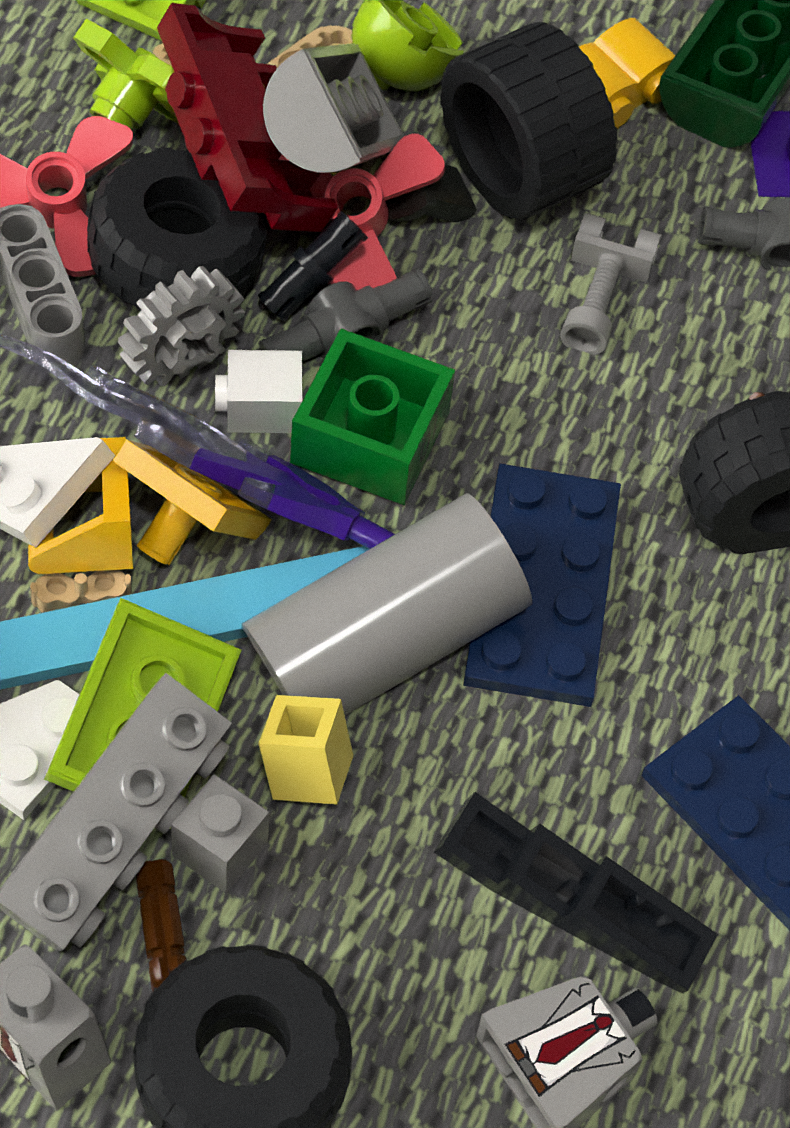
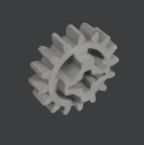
[118,266,245,387]

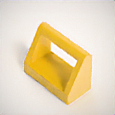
[28,437,133,574]

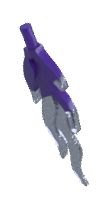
[0,334,395,549]

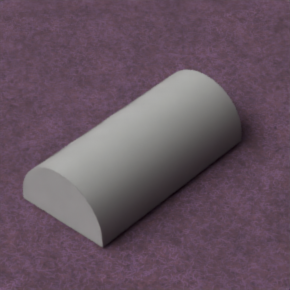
[263,43,404,173]
[241,493,532,716]

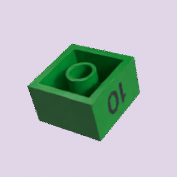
[290,328,455,505]

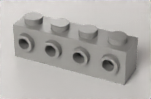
[0,673,232,952]

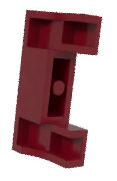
[157,3,338,232]

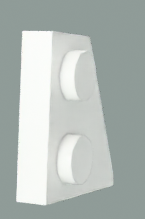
[0,437,115,548]

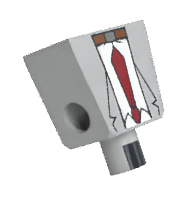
[0,944,111,1111]
[476,976,657,1128]

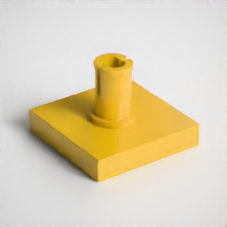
[113,439,272,565]

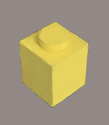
[259,695,353,805]

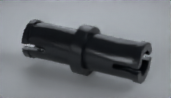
[258,210,369,322]

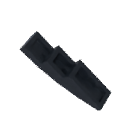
[434,792,718,994]

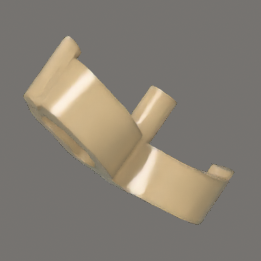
[30,570,132,613]

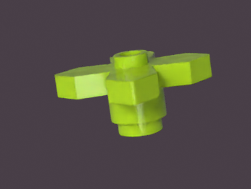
[73,19,179,130]

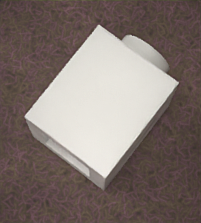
[215,350,302,433]

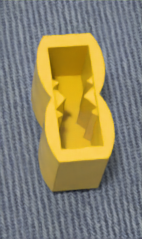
[579,18,676,128]

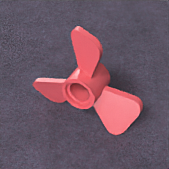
[0,116,133,277]
[278,134,445,290]

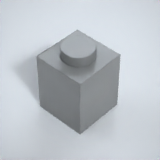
[171,774,269,894]

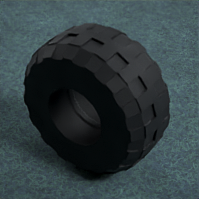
[87,147,268,311]
[679,391,790,554]
[133,944,353,1128]

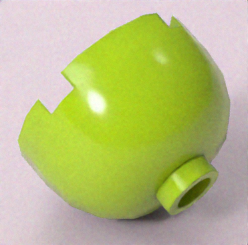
[351,0,464,91]

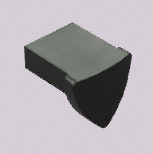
[386,164,477,223]

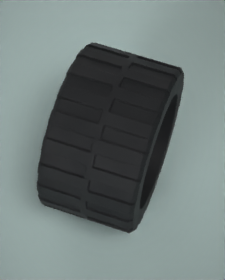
[440,22,618,221]

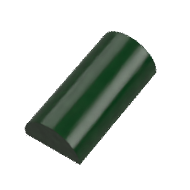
[659,0,790,148]

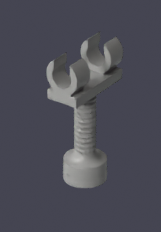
[560,213,662,355]

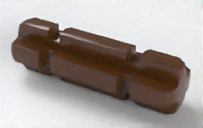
[136,859,187,991]

